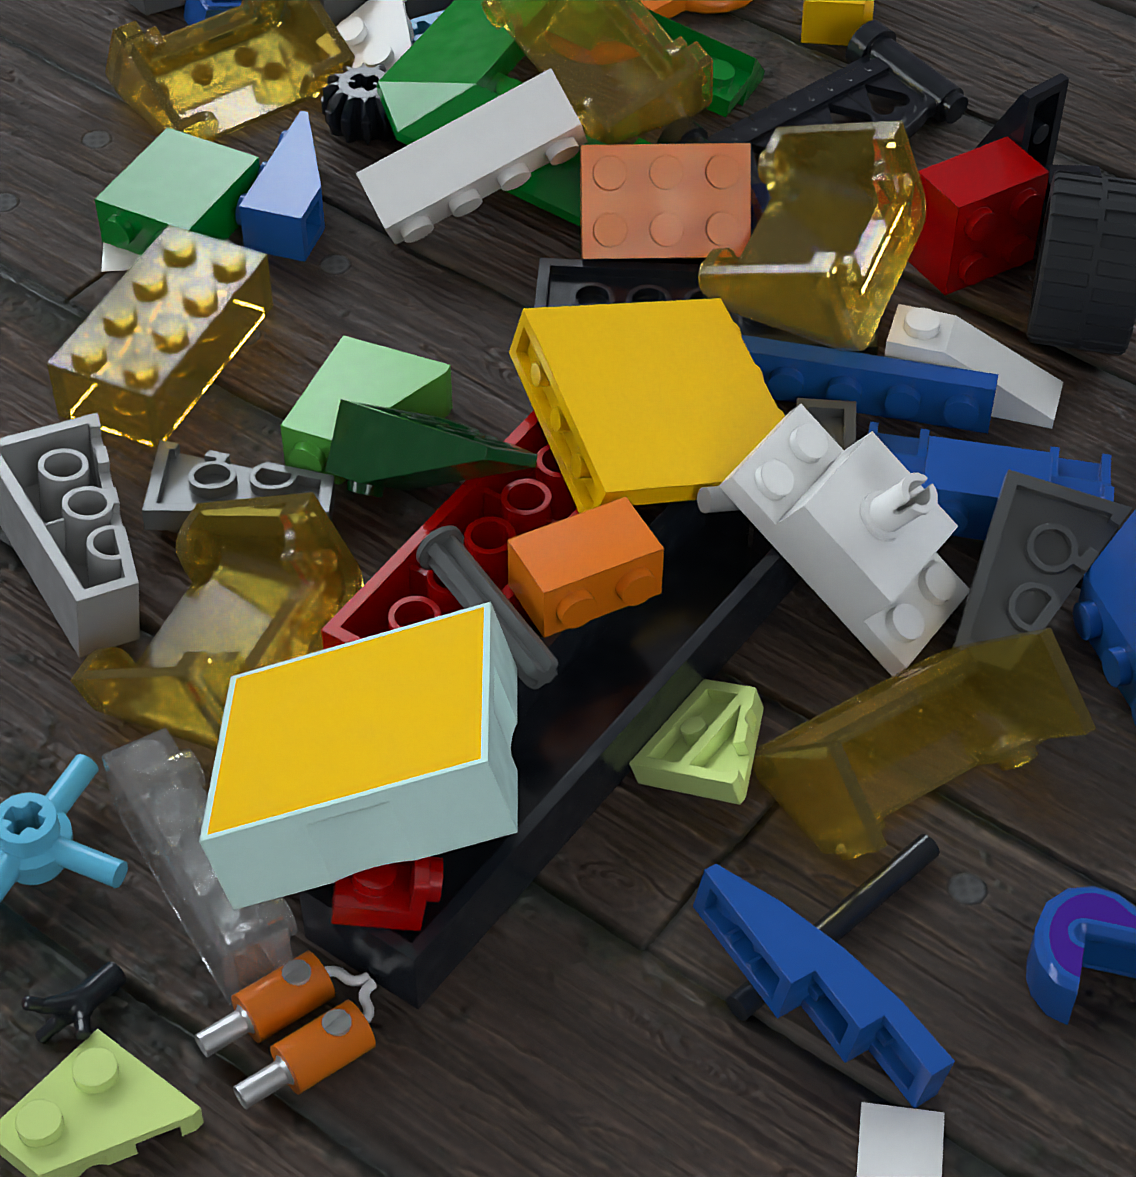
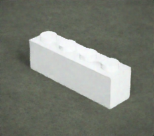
[356,68,587,245]

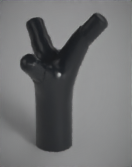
[21,961,126,1044]

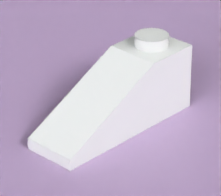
[884,304,1063,429]

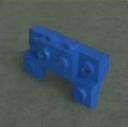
[868,422,1114,540]

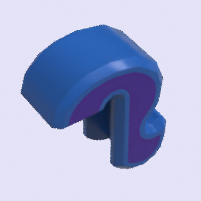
[1026,886,1136,1025]

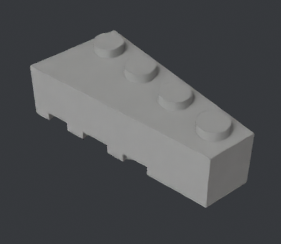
[0,412,140,657]

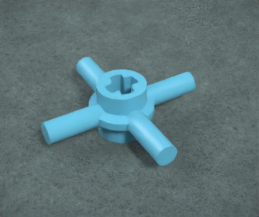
[0,754,128,902]

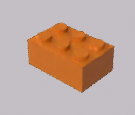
[580,143,751,259]

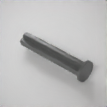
[416,526,558,689]

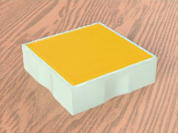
[199,601,518,910]

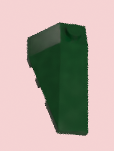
[325,399,538,497]

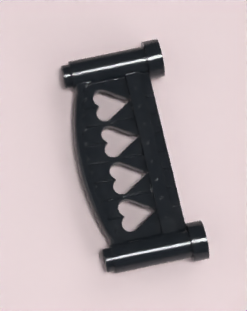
[656,20,968,227]

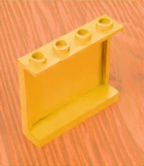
[509,298,785,513]

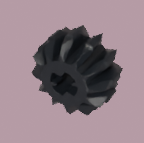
[321,62,394,145]

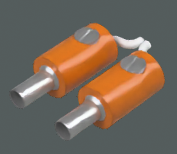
[194,950,377,1109]

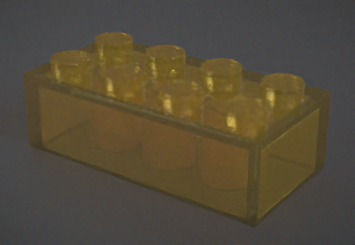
[47,225,273,448]

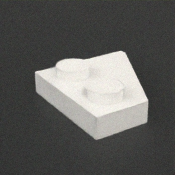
[322,0,414,71]

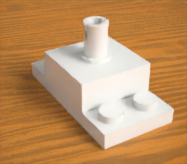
[719,404,970,676]

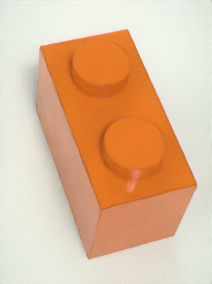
[507,497,664,638]

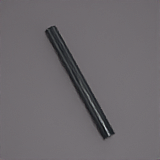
[726,834,940,1021]

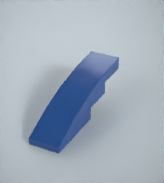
[693,864,955,1109]

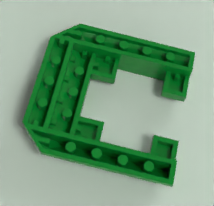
[377,0,765,226]

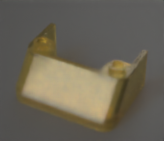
[752,628,1096,860]

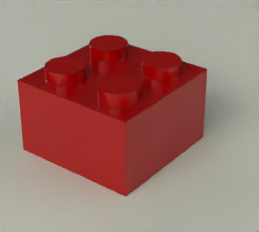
[906,136,1050,296]

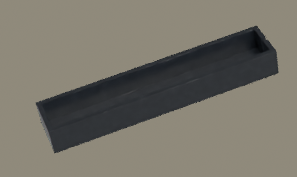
[299,500,802,1009]

